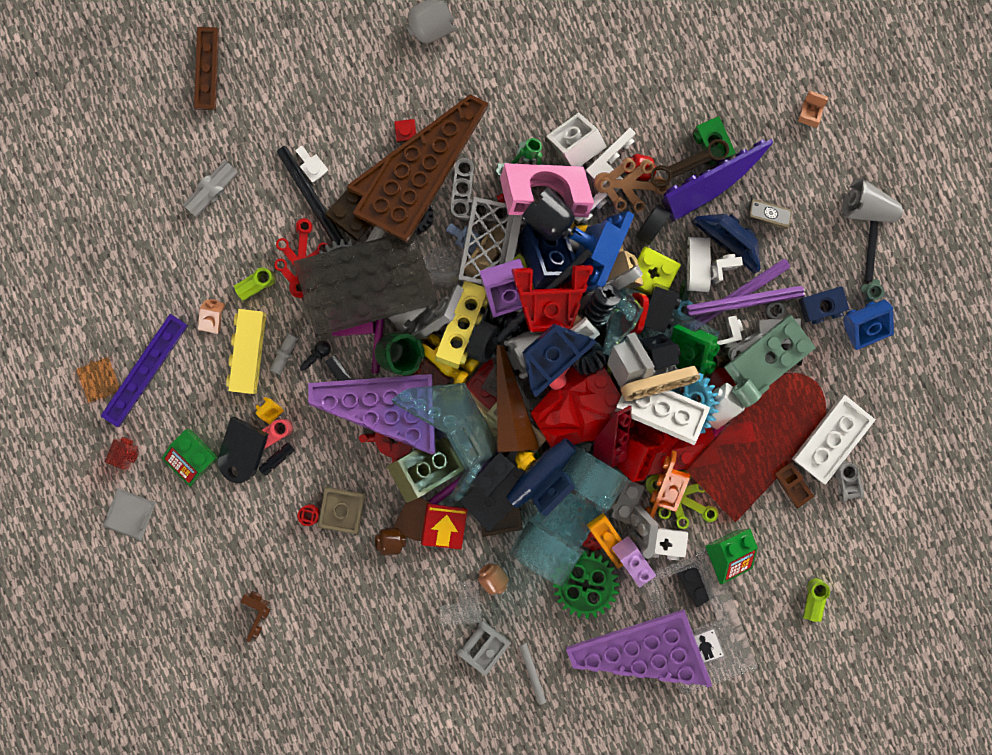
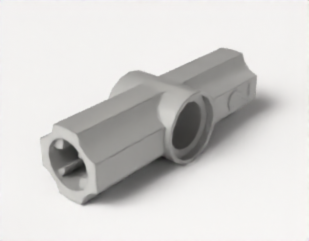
[183,160,239,217]

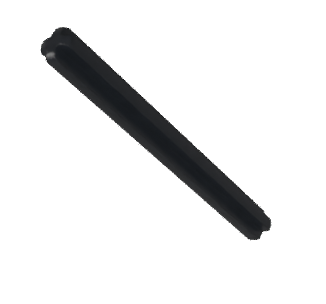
[277,146,347,246]

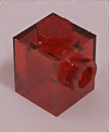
[104,436,139,470]

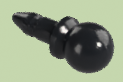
[300,341,331,371]

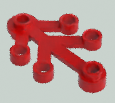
[274,218,329,298]

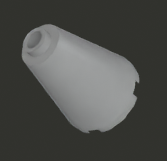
[842,178,903,223]

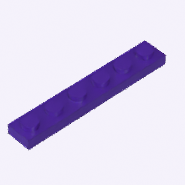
[101,314,189,427]

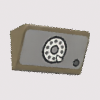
[747,199,792,230]

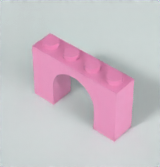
[500,163,594,217]

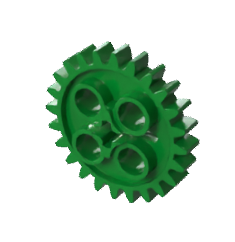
[553,551,620,619]

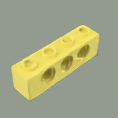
[435,281,488,369]

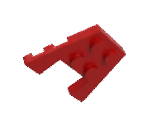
[511,265,593,332]

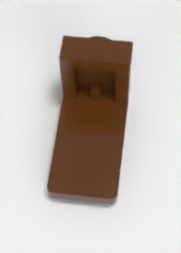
[240,591,270,643]

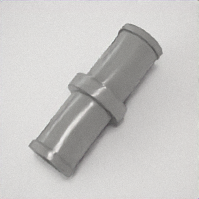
[269,333,299,375]

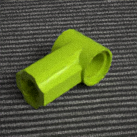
[234,268,276,301]
[803,578,830,622]

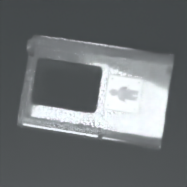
[640,547,758,694]

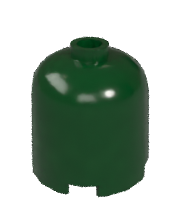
[374,333,425,375]

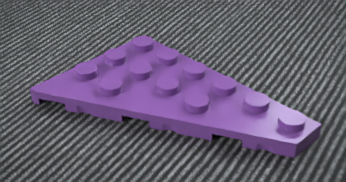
[308,374,435,454]
[566,609,712,687]

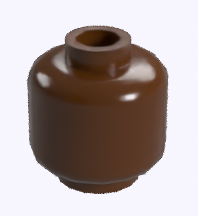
[375,528,406,555]

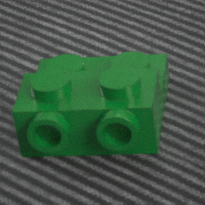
[671,324,720,378]

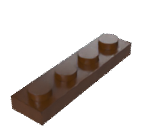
[194,27,219,111]

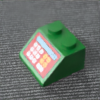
[161,429,218,487]
[705,528,758,584]

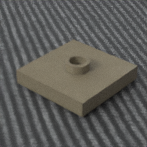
[317,487,366,535]

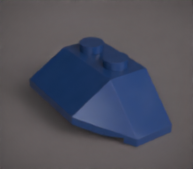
[692,214,761,274]

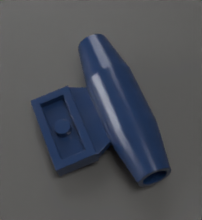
[506,438,577,516]

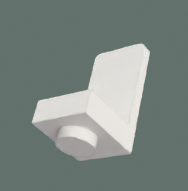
[717,316,743,348]

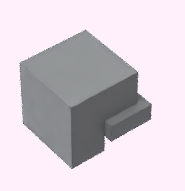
[607,332,656,388]

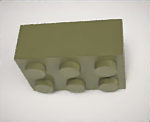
[386,437,465,503]

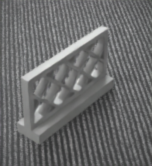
[458,197,522,285]

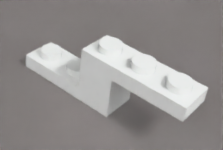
[574,128,636,225]

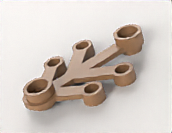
[594,158,669,212]

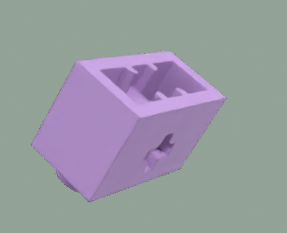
[612,536,656,588]

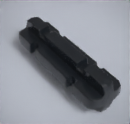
[259,443,295,476]

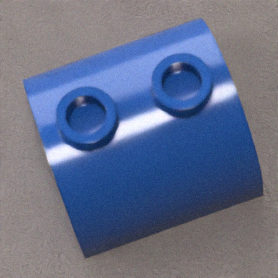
[844,300,894,350]

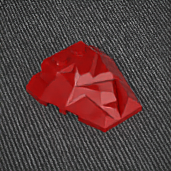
[530,366,635,448]

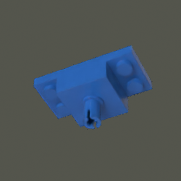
[568,211,634,293]

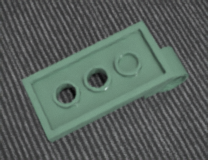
[724,315,816,408]

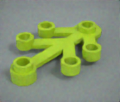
[645,470,719,529]

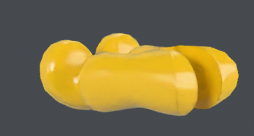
[422,333,480,389]

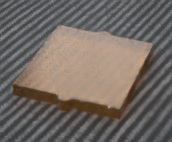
[76,357,120,403]

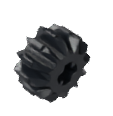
[572,342,607,376]

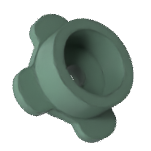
[861,279,885,302]

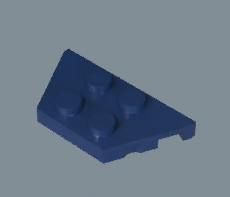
[522,323,597,397]

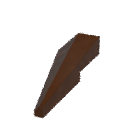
[497,345,539,452]

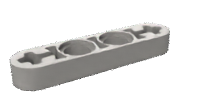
[579,265,643,311]

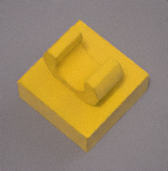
[255,397,284,425]

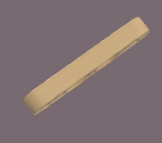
[620,366,700,401]

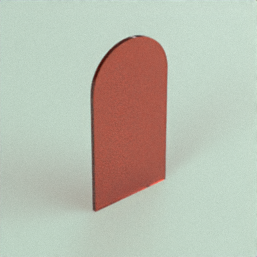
[685,373,826,523]

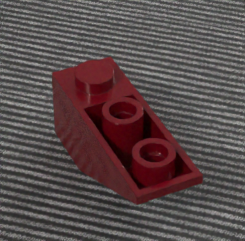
[593,405,632,467]

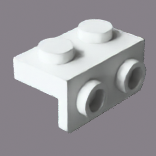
[711,254,743,284]

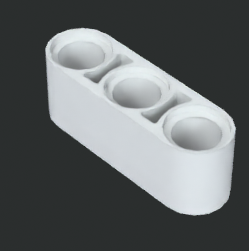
[687,237,711,292]

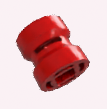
[297,504,320,526]

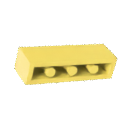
[226,309,267,394]

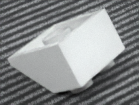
[546,113,607,167]

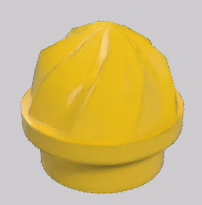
[515,451,536,472]

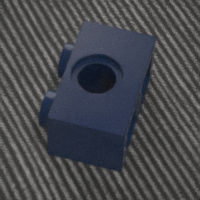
[798,286,849,325]

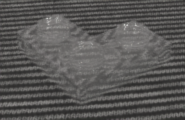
[439,581,483,626]

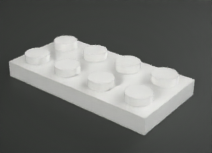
[615,390,710,445]
[792,394,875,485]

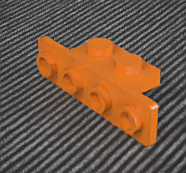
[646,450,690,518]

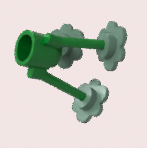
[495,138,543,187]

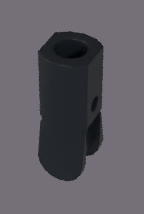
[325,355,352,381]

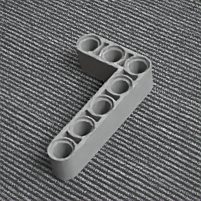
[451,158,527,227]

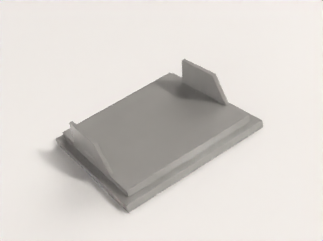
[103,488,156,541]

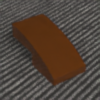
[775,462,815,509]

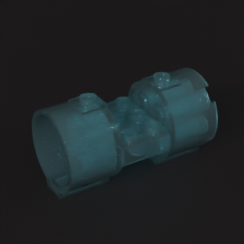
[509,446,629,586]

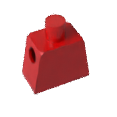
[616,433,660,482]

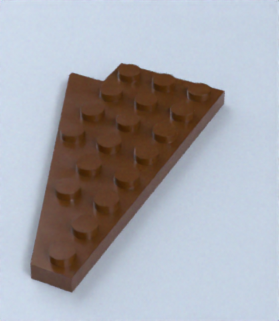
[347,94,488,243]

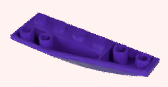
[661,139,773,222]

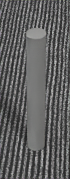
[519,643,546,705]

